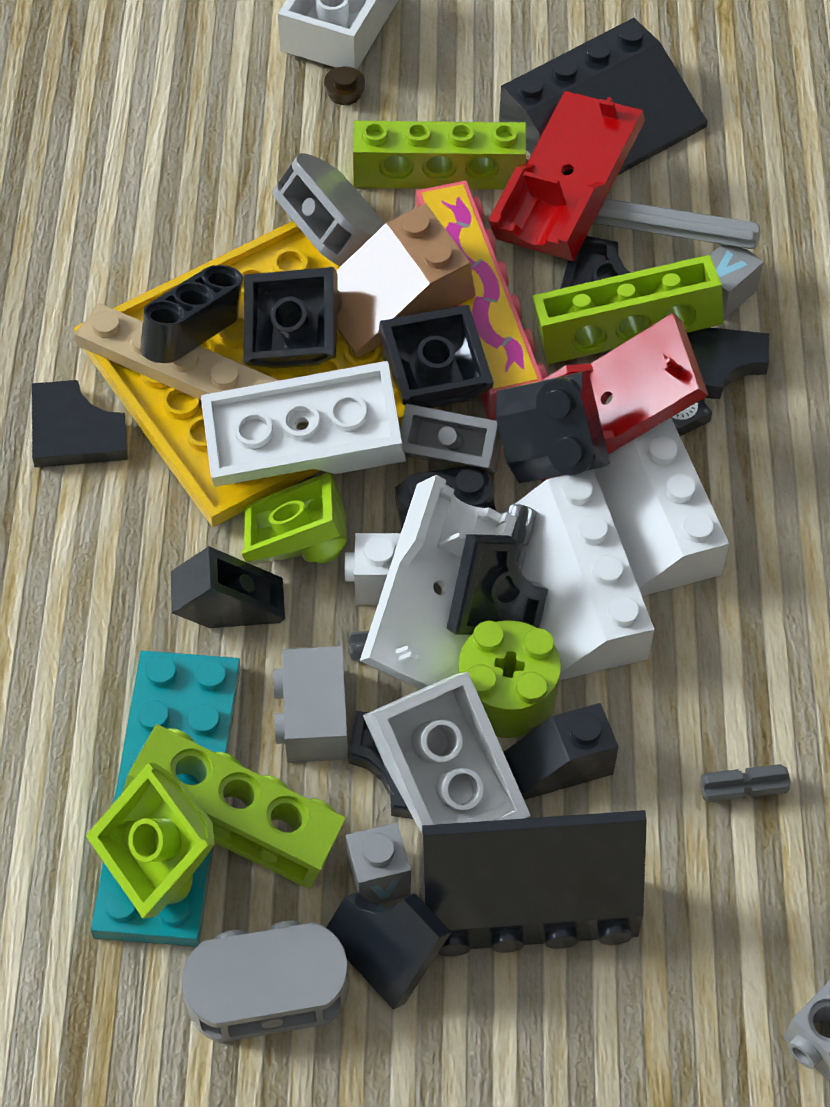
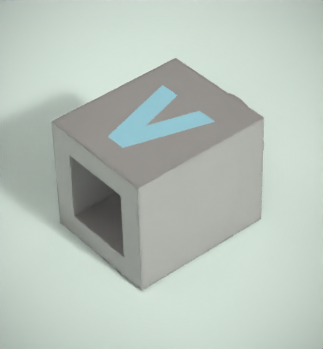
[710,244,763,319]
[346,823,411,904]

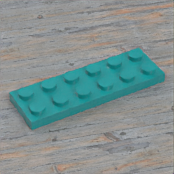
[91,650,241,947]

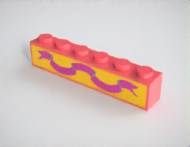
[416,180,548,420]

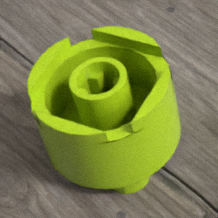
[458,621,561,738]

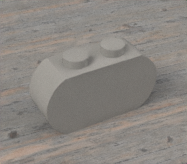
[273,153,385,267]
[182,920,348,1043]

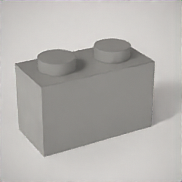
[400,404,502,473]
[273,646,348,763]

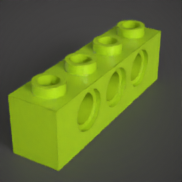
[353,120,526,190]
[532,254,724,365]
[122,724,346,890]

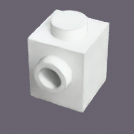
[345,533,401,606]

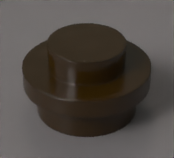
[324,66,365,105]

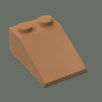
[337,203,476,358]

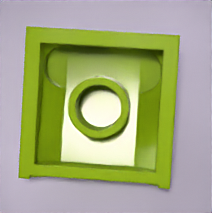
[241,472,347,564]
[86,763,215,918]

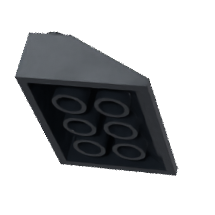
[499,18,708,176]
[421,810,647,957]

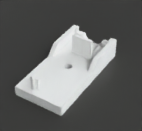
[201,361,406,487]
[360,475,517,690]

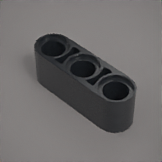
[140,265,243,364]

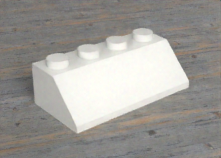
[593,418,729,596]
[502,469,654,680]

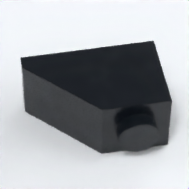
[171,546,285,628]
[503,703,619,800]

